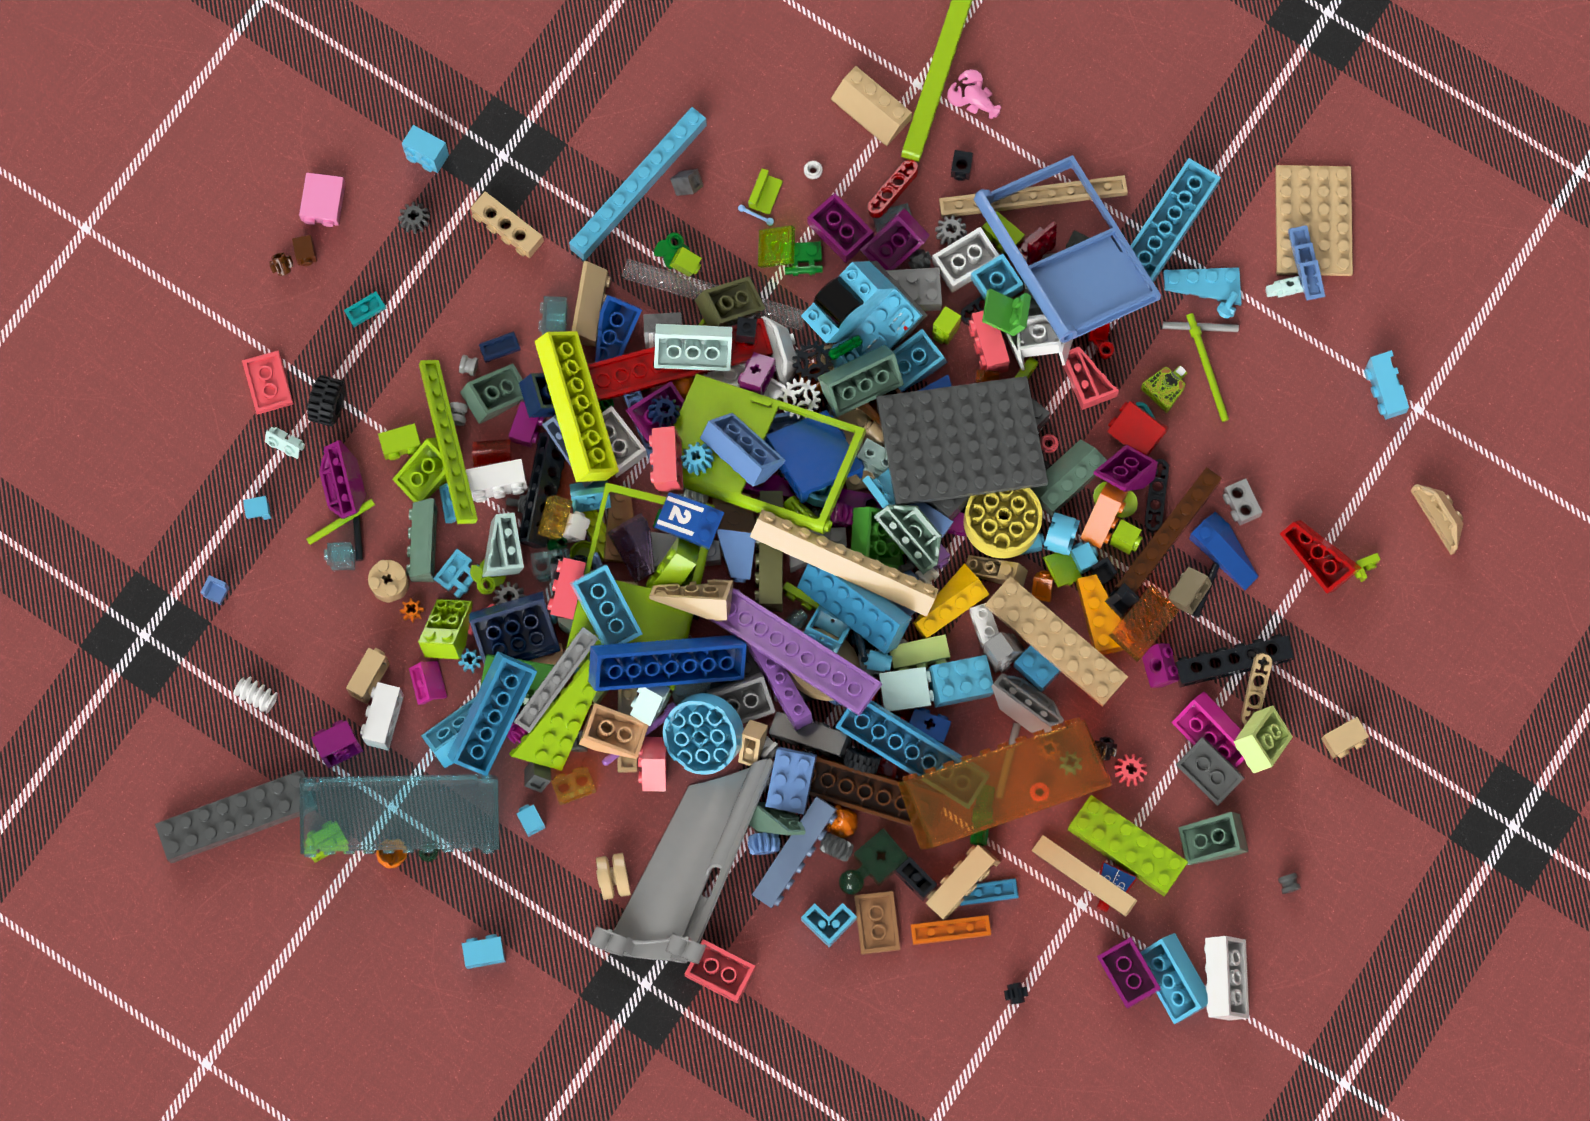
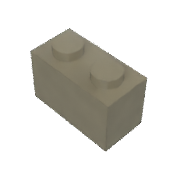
[1168,567,1212,615]

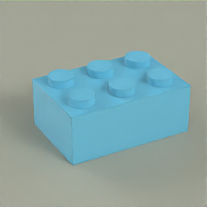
[926,655,994,708]

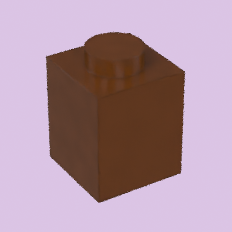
[292,235,317,266]

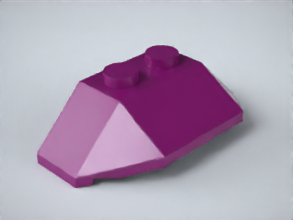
[319,440,366,519]

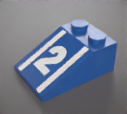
[654,492,724,550]

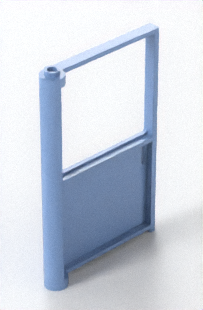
[974,155,1161,343]

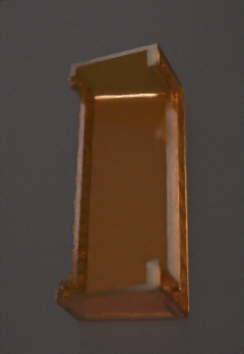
[898,717,1112,850]

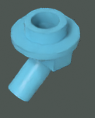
[1217,291,1239,318]

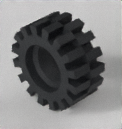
[843,748,881,774]

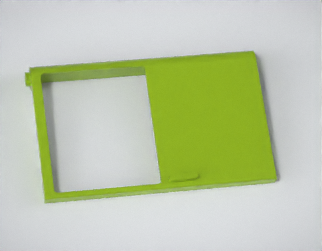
[674,374,866,535]
[566,483,715,691]

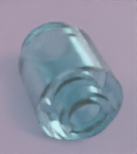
[784,609,809,631]

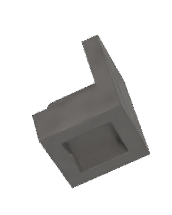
[670,169,704,196]

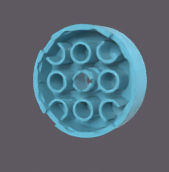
[663,693,744,775]

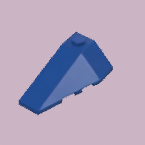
[595,295,642,362]
[1189,511,1258,591]

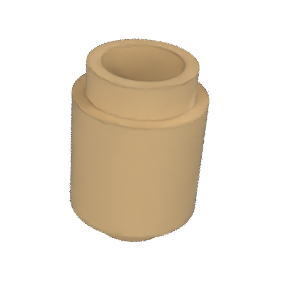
[862,420,884,446]

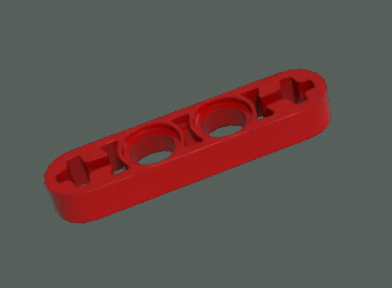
[868,160,918,218]

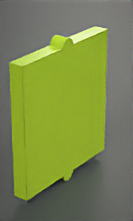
[1043,552,1082,587]

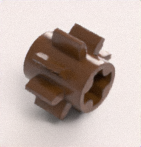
[269,252,293,276]

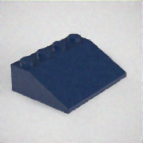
[469,591,561,665]

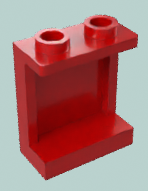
[1107,401,1169,456]

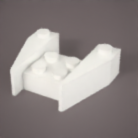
[1004,314,1073,371]

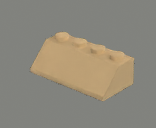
[831,66,912,146]
[572,261,611,347]

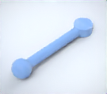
[738,205,774,226]

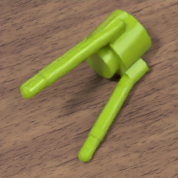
[783,495,818,519]

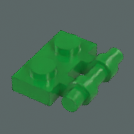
[783,241,823,276]

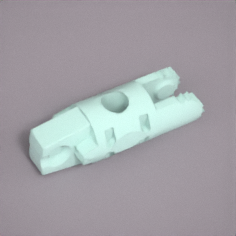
[1265,276,1303,298]

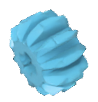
[681,442,714,476]

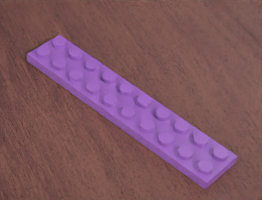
[709,588,882,716]

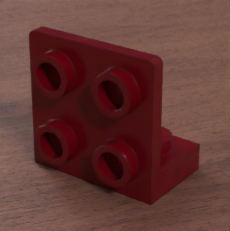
[1017,222,1057,266]

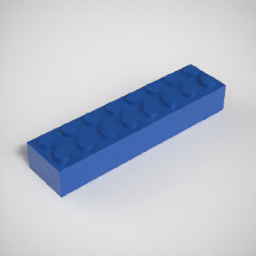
[588,635,747,691]

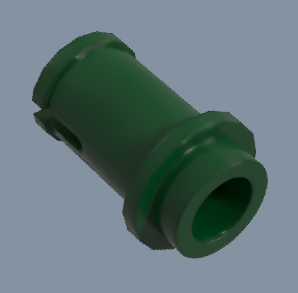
[547,537,568,553]

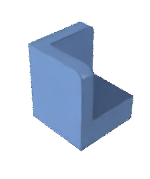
[201,575,230,605]

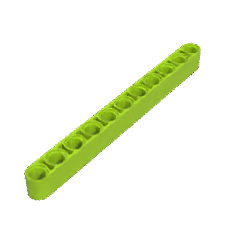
[901,0,972,162]

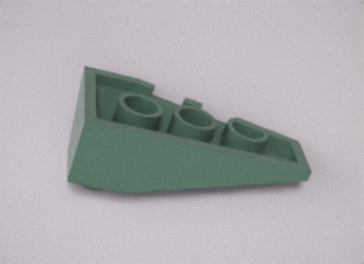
[749,802,806,835]

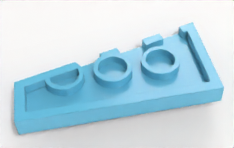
[1163,268,1242,306]

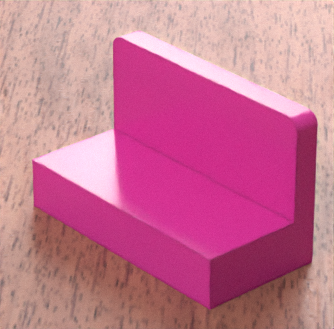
[409,661,447,705]

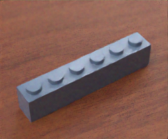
[752,796,838,908]

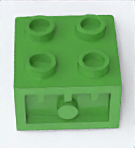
[982,289,1031,336]

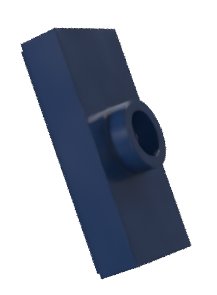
[479,331,521,363]

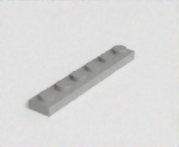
[514,627,599,733]

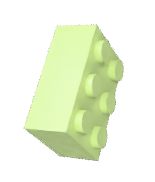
[1234,705,1293,773]

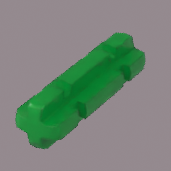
[828,335,863,360]

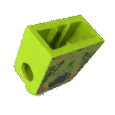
[1141,366,1187,413]

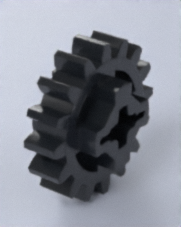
[792,341,833,383]

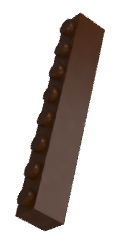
[1115,467,1222,594]

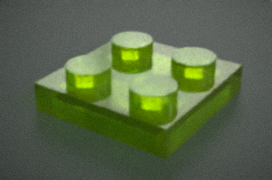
[758,225,795,268]

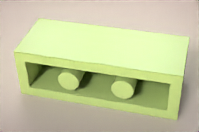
[889,635,951,671]

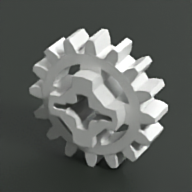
[779,378,821,420]

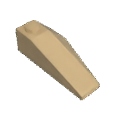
[649,579,733,621]

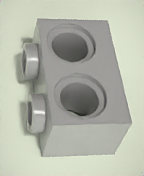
[1222,478,1262,526]

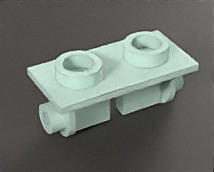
[265,427,305,459]

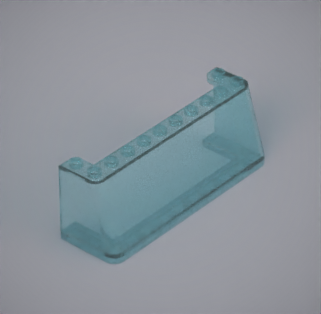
[299,774,499,857]

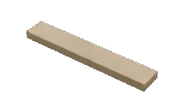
[1032,835,1137,917]

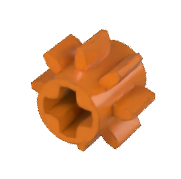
[400,598,424,623]

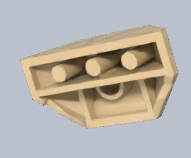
[1411,484,1464,555]

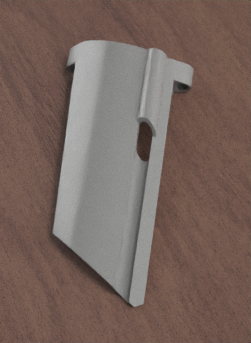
[589,758,774,964]

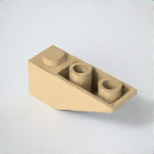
[966,555,1028,586]

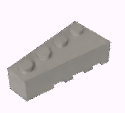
[640,530,721,573]

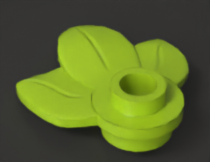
[470,559,506,595]

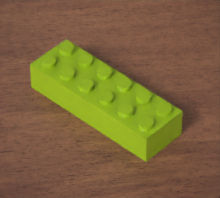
[1068,795,1188,897]

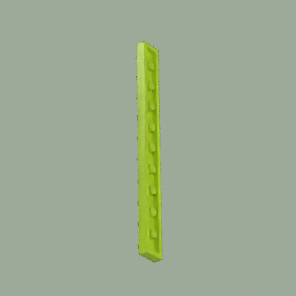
[419,360,478,524]

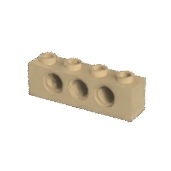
[471,192,544,258]

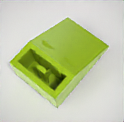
[418,599,473,659]

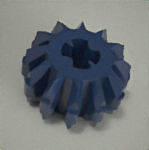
[648,395,680,428]

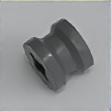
[1278,873,1301,894]

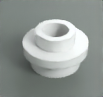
[804,161,823,179]

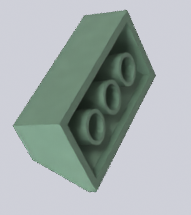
[818,345,904,417]
[1030,439,1107,517]
[406,498,438,582]

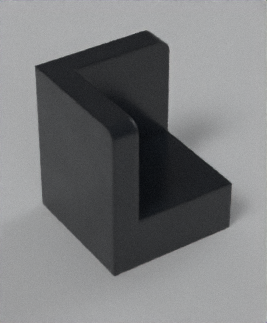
[1090,557,1118,586]
[1105,583,1139,617]

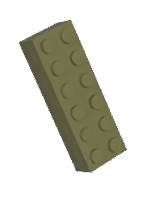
[755,491,783,612]

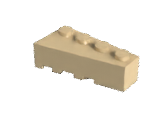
[926,845,1001,920]

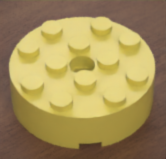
[964,488,1042,558]

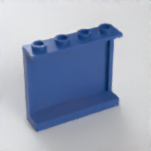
[765,410,864,504]

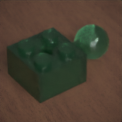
[839,828,909,895]

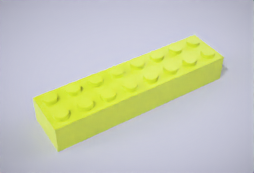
[535,331,619,482]

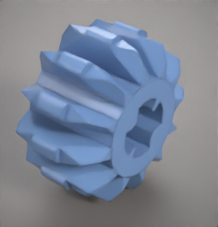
[748,832,781,855]

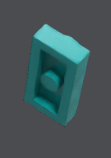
[344,291,387,327]

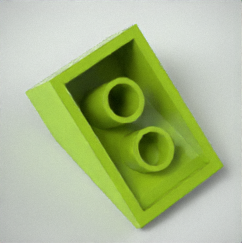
[392,438,447,502]

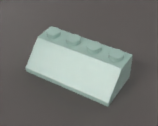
[654,324,732,371]

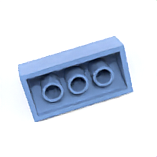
[700,413,786,486]

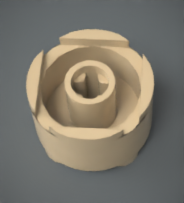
[368,560,409,603]

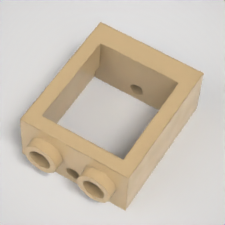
[346,648,390,704]

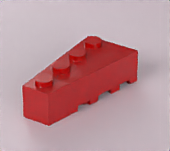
[1280,520,1362,594]

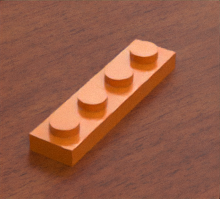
[910,915,991,945]

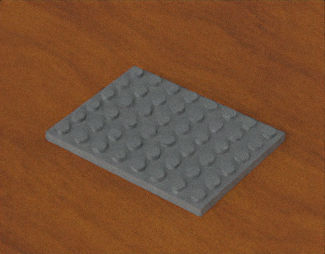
[876,376,1048,505]

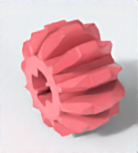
[1114,754,1147,787]

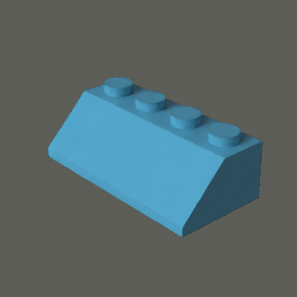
[421,698,475,768]
[1141,933,1208,1024]

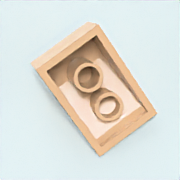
[579,703,649,759]

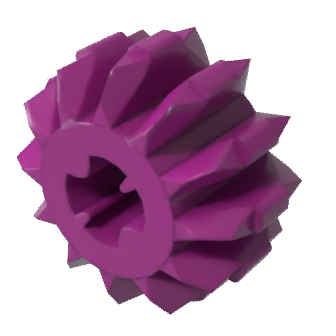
[830,502,854,528]

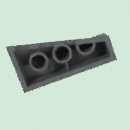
[769,712,852,762]

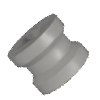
[459,355,479,377]

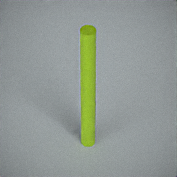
[306,499,375,545]

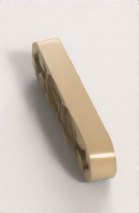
[1241,653,1272,725]

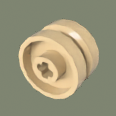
[596,853,631,900]

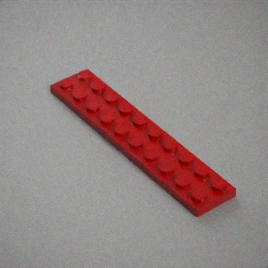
[588,318,773,402]

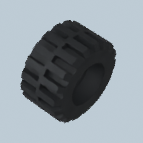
[307,375,345,427]

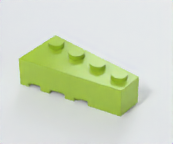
[645,537,699,589]

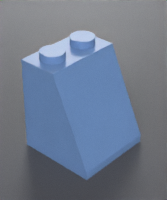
[716,529,755,583]

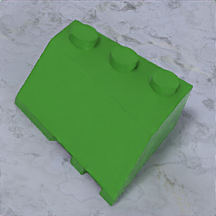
[851,507,905,571]

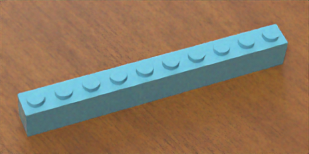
[569,107,707,261]

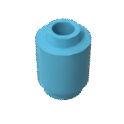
[863,650,893,672]

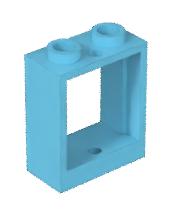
[804,605,851,654]

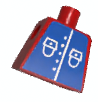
[1097,861,1137,912]

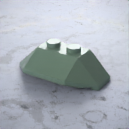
[874,504,942,575]

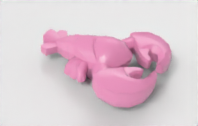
[947,69,1001,119]

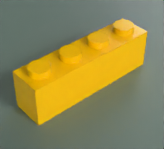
[913,563,989,639]

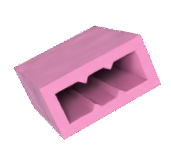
[299,173,346,227]

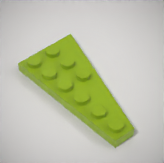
[509,659,597,771]

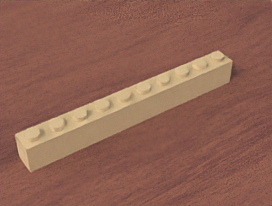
[750,510,939,617]

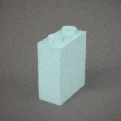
[879,667,934,712]

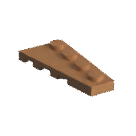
[603,492,642,566]

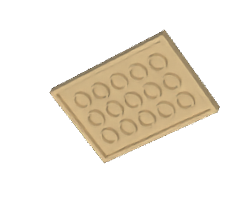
[1275,165,1353,276]

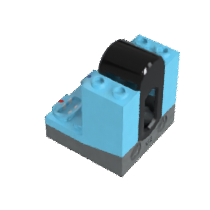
[801,261,927,356]

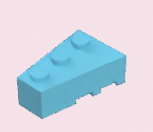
[1364,350,1409,420]

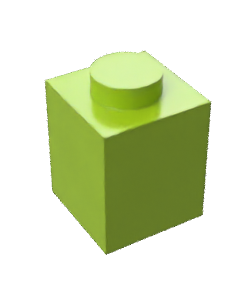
[669,247,702,277]

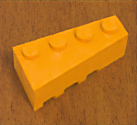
[1076,574,1134,655]

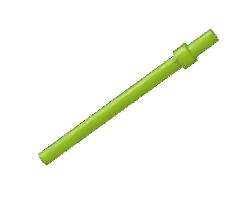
[1186,313,1229,422]

